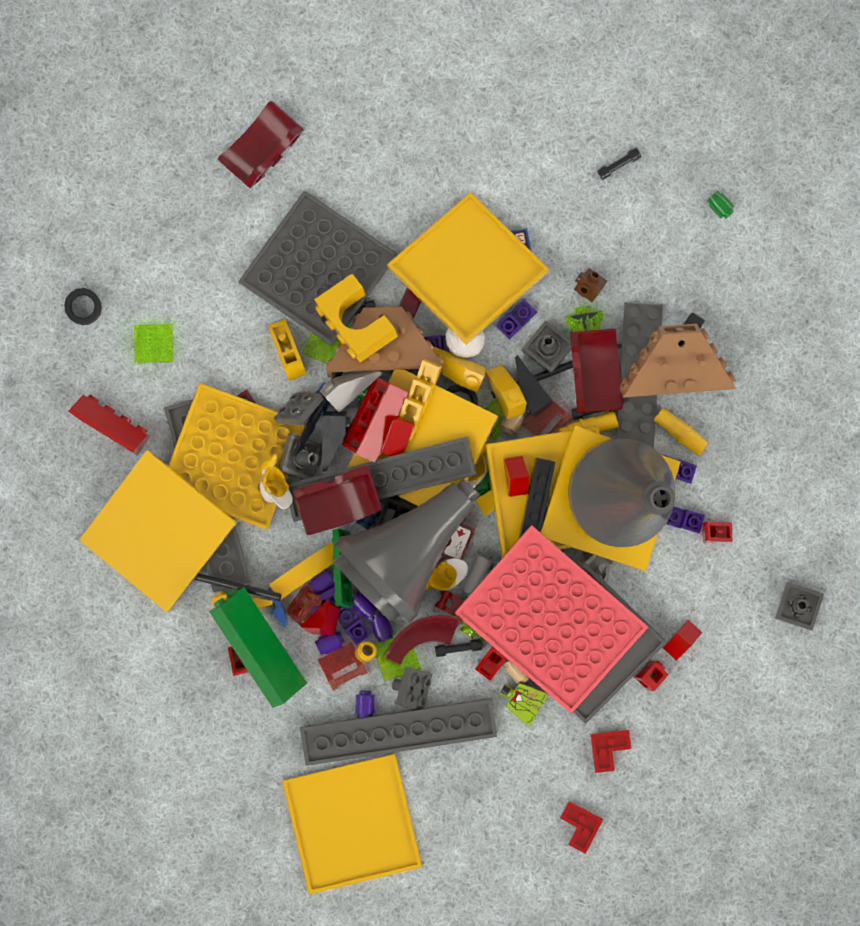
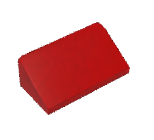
[381,416,415,456]

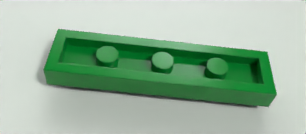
[332,528,353,608]

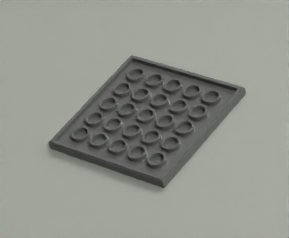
[238,191,398,347]

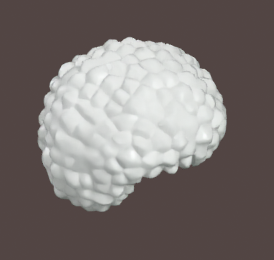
[445,328,485,358]

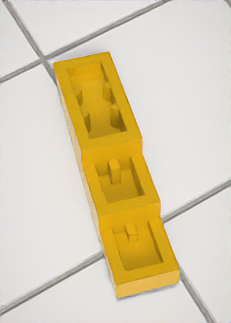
[400,359,442,441]
[269,542,334,601]

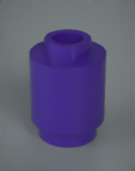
[308,570,335,596]
[352,591,378,620]
[369,613,393,643]
[315,630,345,655]
[355,690,375,718]

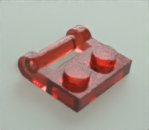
[522,400,573,436]
[285,586,322,625]
[318,642,368,691]

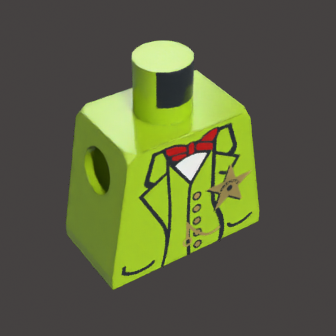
[499,683,548,726]

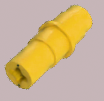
[654,407,709,457]
[558,411,618,434]

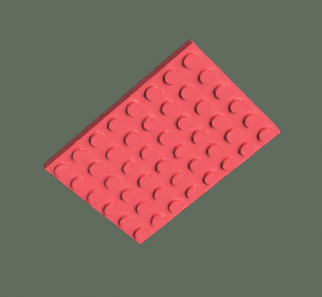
[454,525,648,714]

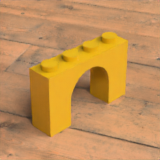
[314,274,398,363]

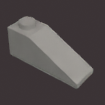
[320,370,382,412]

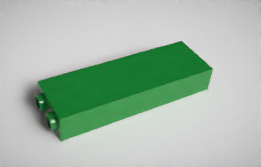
[209,587,307,708]

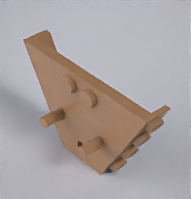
[326,306,444,377]
[620,324,736,397]

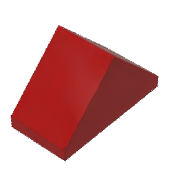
[503,456,529,497]
[702,522,733,543]
[300,600,340,635]
[663,620,702,661]
[228,646,249,676]
[475,646,507,681]

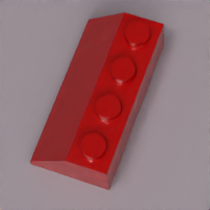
[341,377,408,462]
[68,394,150,456]

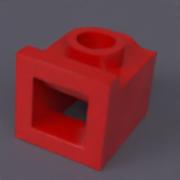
[634,660,669,692]

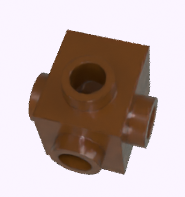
[574,268,608,302]

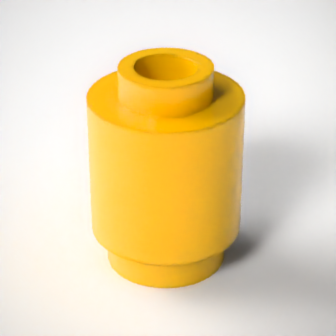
[355,641,377,662]

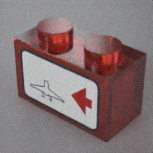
[441,523,475,560]

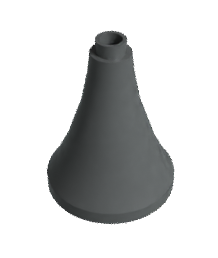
[568,438,675,547]
[333,478,479,623]

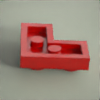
[590,730,631,773]
[560,801,604,854]

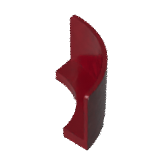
[217,101,304,189]
[570,328,623,413]
[293,466,382,535]
[382,615,462,666]

